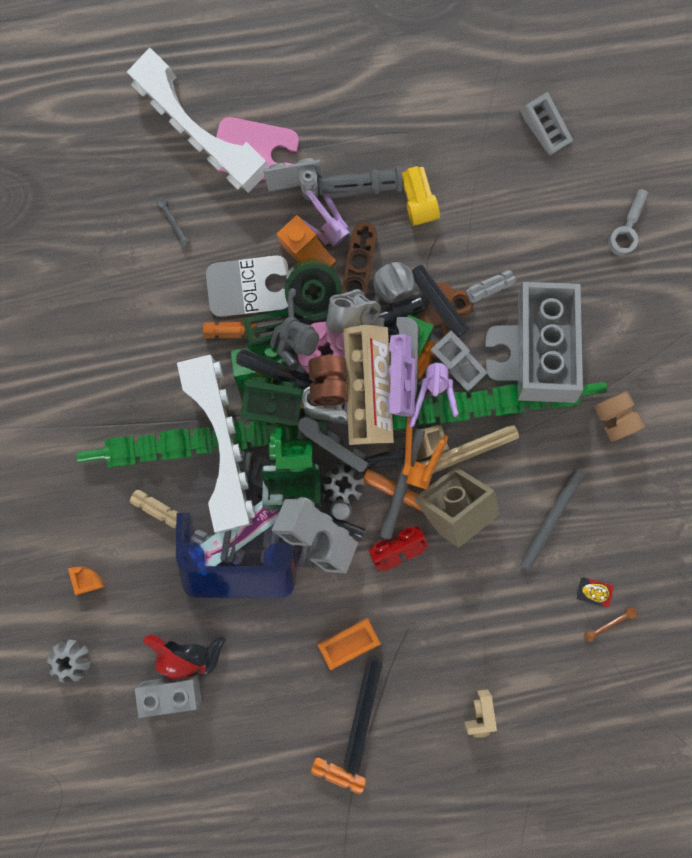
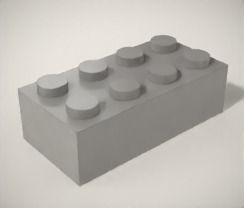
[518,282,583,403]

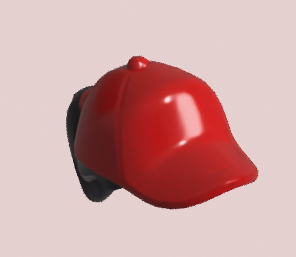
[143,635,226,681]

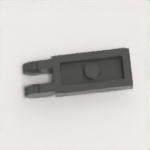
[298,417,369,472]

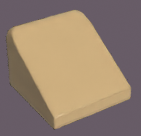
[412,424,449,460]

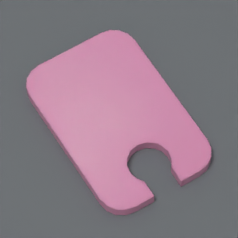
[216,117,299,180]

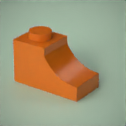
[277,215,336,267]

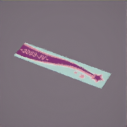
[189,501,281,574]

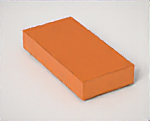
[317,618,381,671]

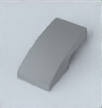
[430,331,488,392]

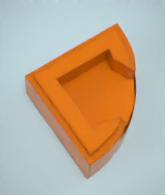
[68,566,105,596]

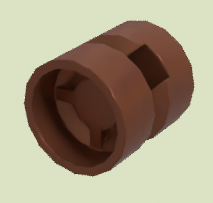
[308,355,348,406]

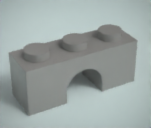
[271,497,358,573]

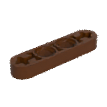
[342,222,377,297]

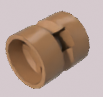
[594,391,645,442]

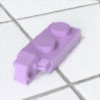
[388,334,415,417]

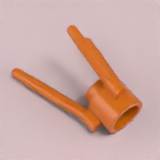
[402,416,448,489]

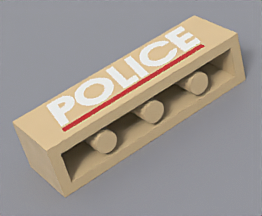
[343,325,394,445]

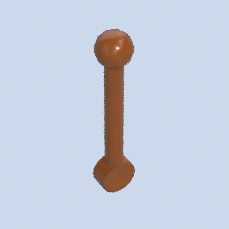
[584,607,637,642]

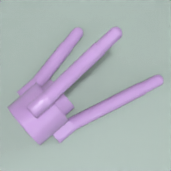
[302,189,350,247]
[409,363,458,427]

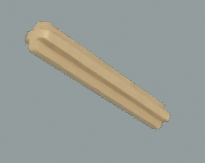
[420,425,519,473]

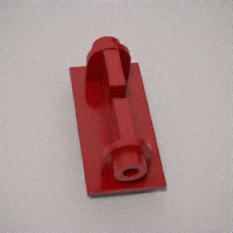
[368,525,429,572]

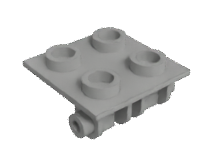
[263,158,322,201]

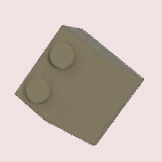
[414,466,500,548]

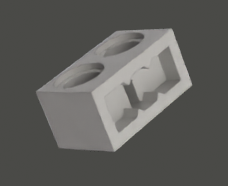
[135,673,202,718]

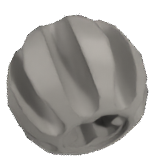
[373,262,415,303]
[322,464,365,505]
[46,639,91,683]

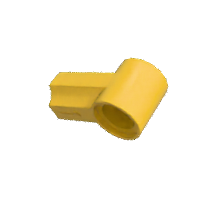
[402,166,440,226]

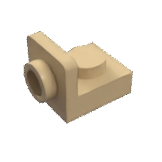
[464,689,497,738]

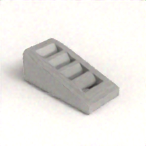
[519,91,574,155]

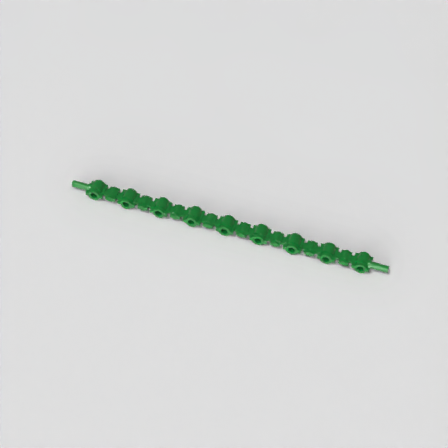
[77,382,607,468]

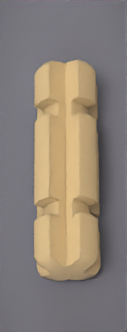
[129,490,183,528]

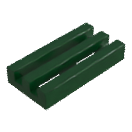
[241,309,298,348]

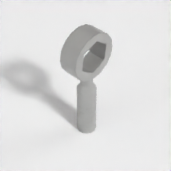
[608,189,649,256]

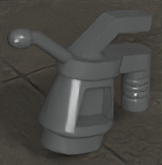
[270,288,319,371]

